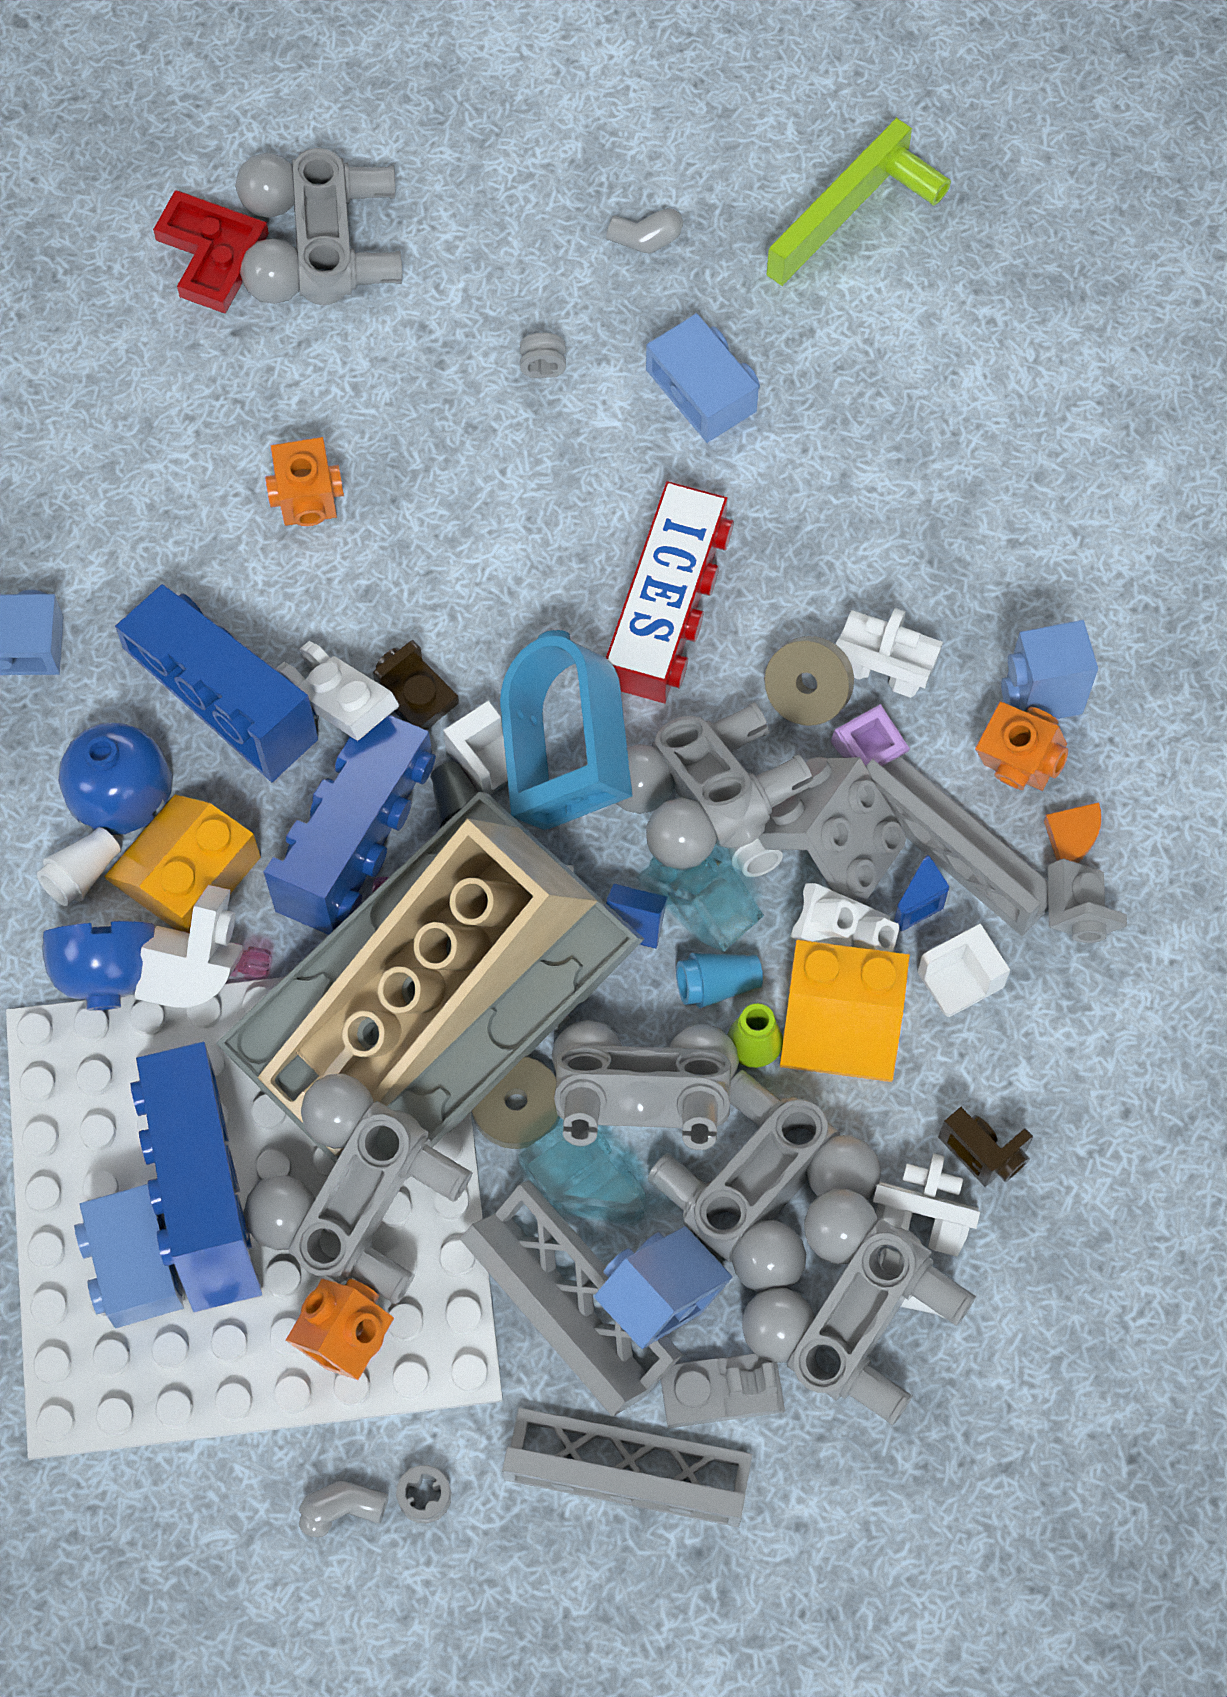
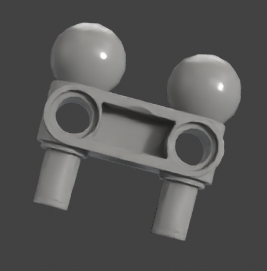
[235,148,402,305]
[615,702,815,870]
[552,1020,739,1150]
[647,1070,881,1293]
[243,1074,473,1304]
[742,1189,977,1425]

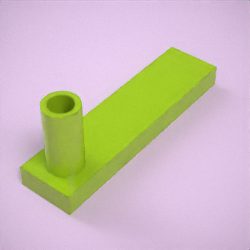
[766,117,951,286]

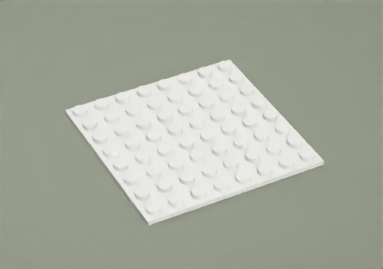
[6,977,503,1460]

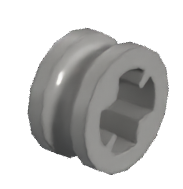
[520,333,566,378]
[396,1465,451,1523]

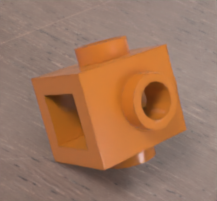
[265,437,344,526]
[975,701,1068,791]
[285,1278,394,1380]

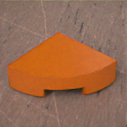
[1044,802,1101,863]

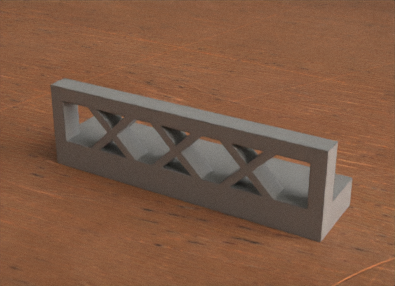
[866,756,1049,936]
[460,1180,683,1417]
[502,1408,753,1528]

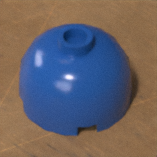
[58,723,172,835]
[42,921,155,1011]

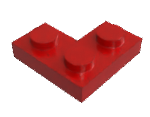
[153,190,269,314]

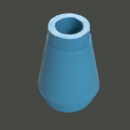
[676,953,763,1009]

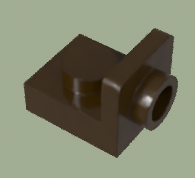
[373,640,459,730]
[938,1107,1034,1187]

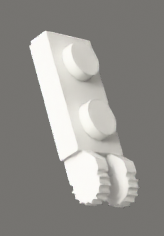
[275,641,399,741]

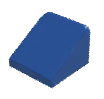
[894,855,950,932]
[606,884,668,949]

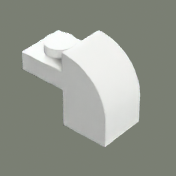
[134,885,244,1008]

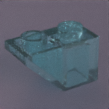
[636,856,764,952]
[518,1123,646,1226]

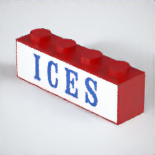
[606,481,734,704]

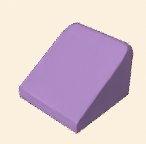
[831,704,910,766]

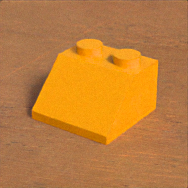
[104,794,261,933]
[780,940,910,1082]

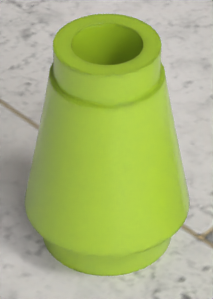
[727,1003,783,1068]

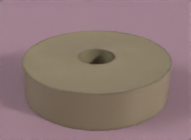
[764,636,854,726]
[471,1057,560,1149]

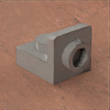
[1048,859,1127,943]

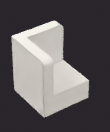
[443,701,508,795]
[917,923,1010,1017]

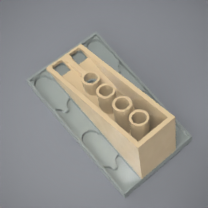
[216,791,644,1164]

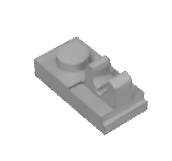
[661,1354,785,1429]

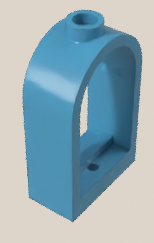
[500,630,633,830]

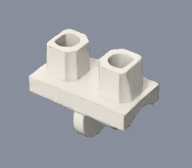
[836,608,943,698]
[790,883,899,952]
[873,1153,980,1256]

